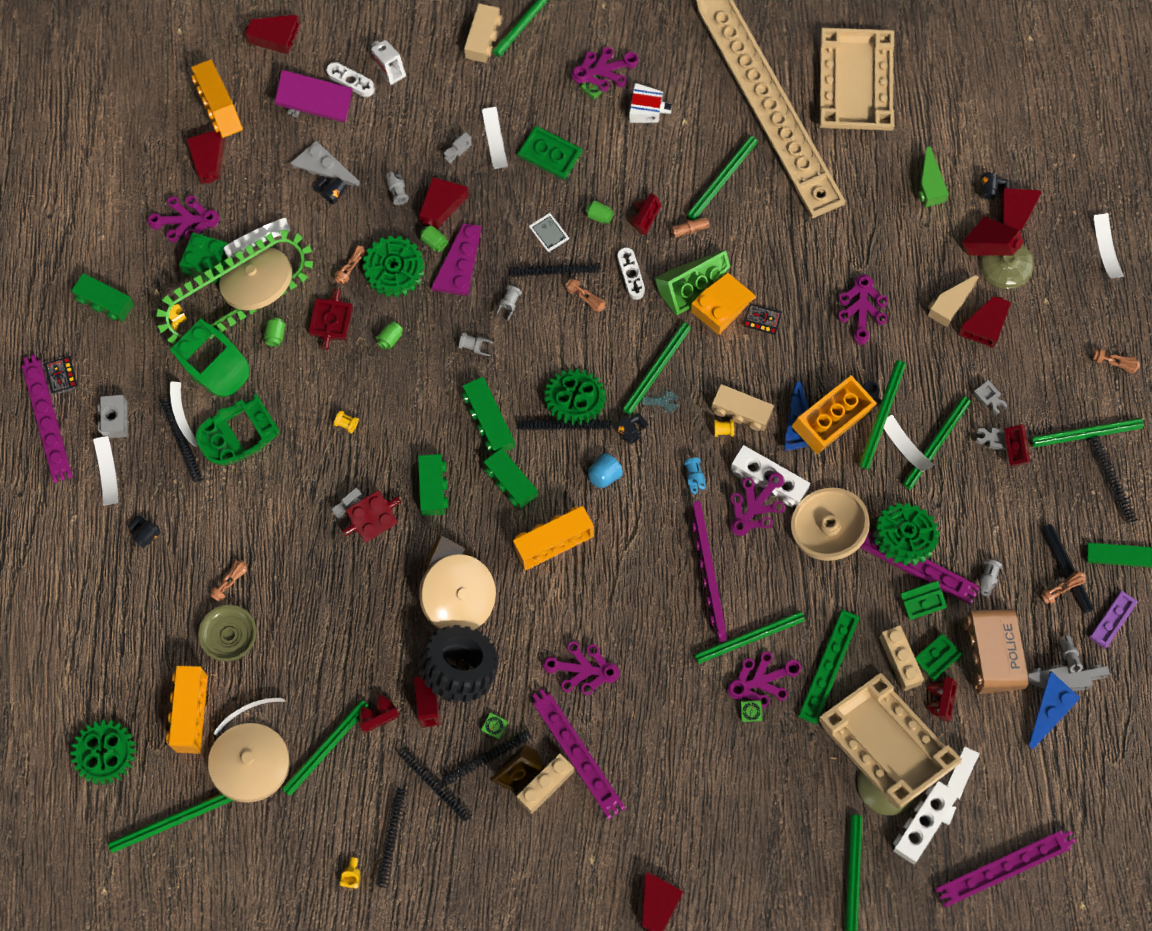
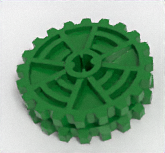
[363,236,424,298]
[873,503,940,566]

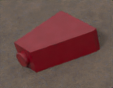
[245,15,300,55]
[187,130,226,184]
[419,177,469,228]
[1000,188,1041,233]
[962,217,1024,256]
[958,296,1011,348]
[414,674,442,728]
[642,872,684,931]

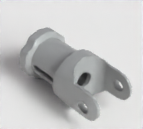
[386,171,409,205]
[495,285,522,321]
[459,332,494,356]
[980,559,1002,597]

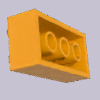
[191,59,243,138]
[792,375,877,454]
[513,506,594,571]
[167,666,208,754]

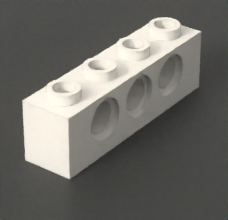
[731,445,810,507]
[893,781,959,865]

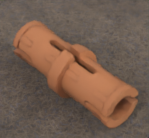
[671,216,709,238]

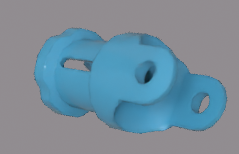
[684,457,706,494]

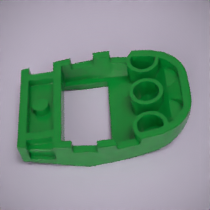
[169,318,250,398]
[196,394,280,466]

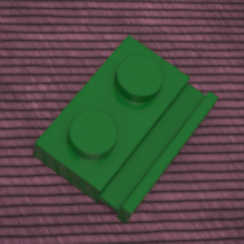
[900,580,947,620]
[915,633,963,681]

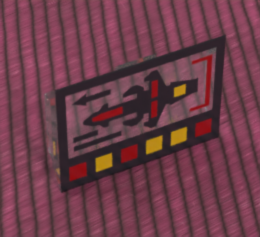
[743,303,782,335]
[44,356,77,394]

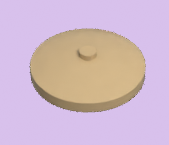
[219,247,292,310]
[791,488,870,561]
[419,554,496,630]
[208,723,290,802]

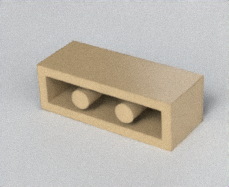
[464,4,502,63]
[712,384,774,431]
[879,625,924,692]
[517,754,574,814]

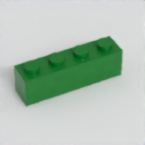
[461,377,515,454]

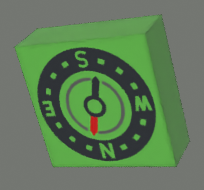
[581,75,607,100]
[741,700,763,722]
[481,712,508,740]

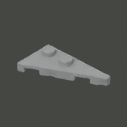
[291,141,360,187]

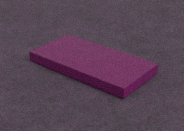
[274,70,353,123]

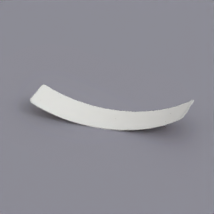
[482,107,508,169]
[1094,214,1124,278]
[224,218,291,259]
[170,382,198,446]
[884,415,935,472]
[93,436,118,506]
[214,698,286,736]
[938,747,979,825]

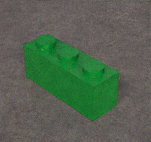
[71,273,134,322]
[484,448,538,510]
[418,454,449,516]

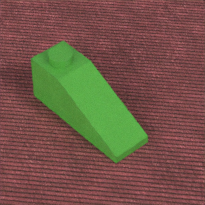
[918,146,949,208]

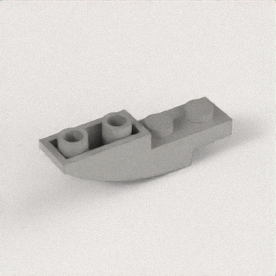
[1028,665,1110,691]

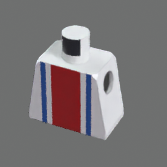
[370,40,406,85]
[629,83,672,123]

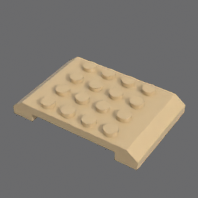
[820,28,894,130]
[819,673,962,809]

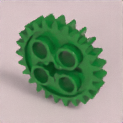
[544,368,606,425]
[70,720,137,786]

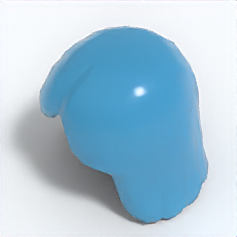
[588,453,623,488]

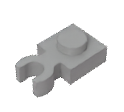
[444,132,472,163]
[973,380,1007,415]
[976,428,1007,451]
[332,488,363,519]

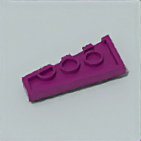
[431,224,482,296]

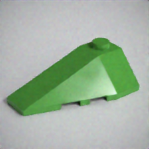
[655,250,730,315]

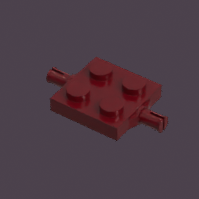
[309,289,353,350]
[342,490,402,543]

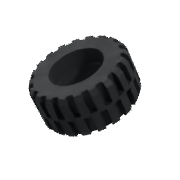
[419,625,499,703]

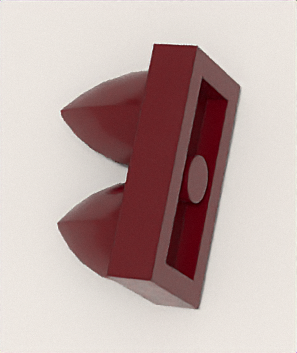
[628,194,662,235]
[1004,424,1031,467]
[926,677,958,722]
[359,695,400,734]

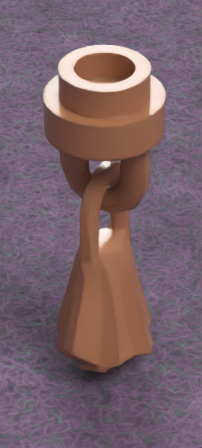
[334,245,367,285]
[565,278,606,312]
[1093,348,1140,373]
[210,560,247,602]
[1040,570,1086,604]

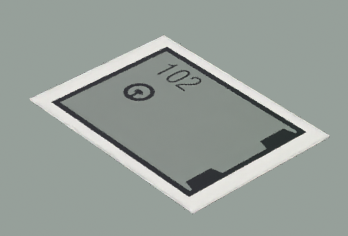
[529,213,569,252]

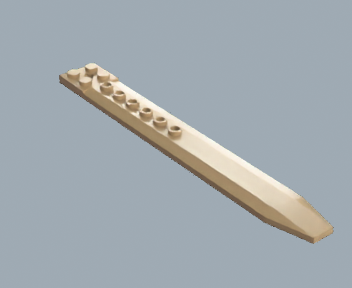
[696,0,845,219]

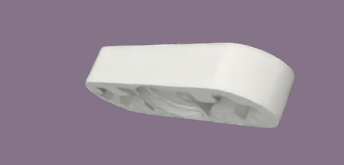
[327,63,374,97]
[618,248,645,300]

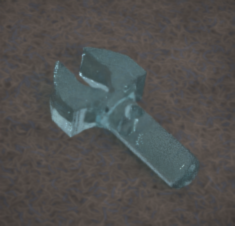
[642,392,678,412]

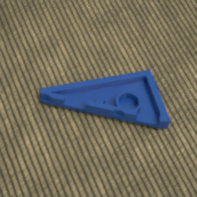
[783,382,809,451]
[1028,671,1080,749]

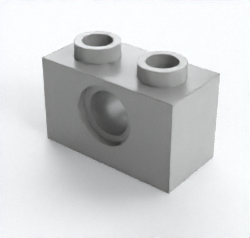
[98,395,128,438]

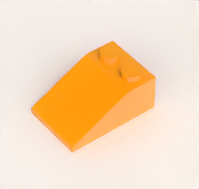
[691,273,756,335]

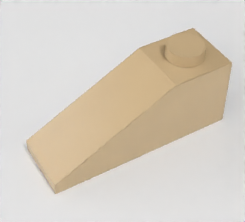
[928,275,978,327]

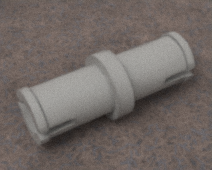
[1059,635,1083,673]

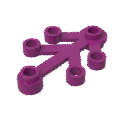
[572,47,638,92]
[148,196,220,242]
[838,275,888,345]
[731,472,785,536]
[543,641,620,696]
[728,652,801,708]

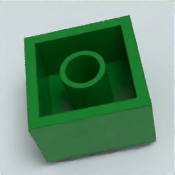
[179,233,228,284]

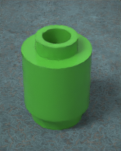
[586,200,614,224]
[420,225,448,252]
[264,318,286,347]
[376,321,403,349]

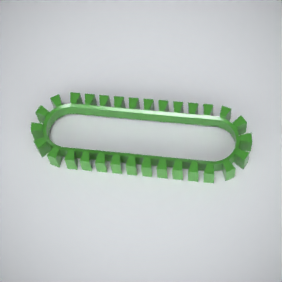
[156,230,313,345]

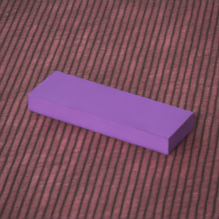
[1089,590,1138,649]

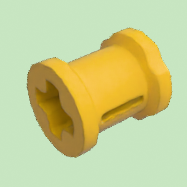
[334,410,359,433]
[714,419,734,437]

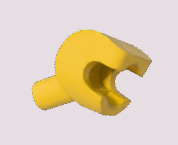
[169,304,187,332]
[339,857,360,888]

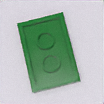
[517,125,583,180]

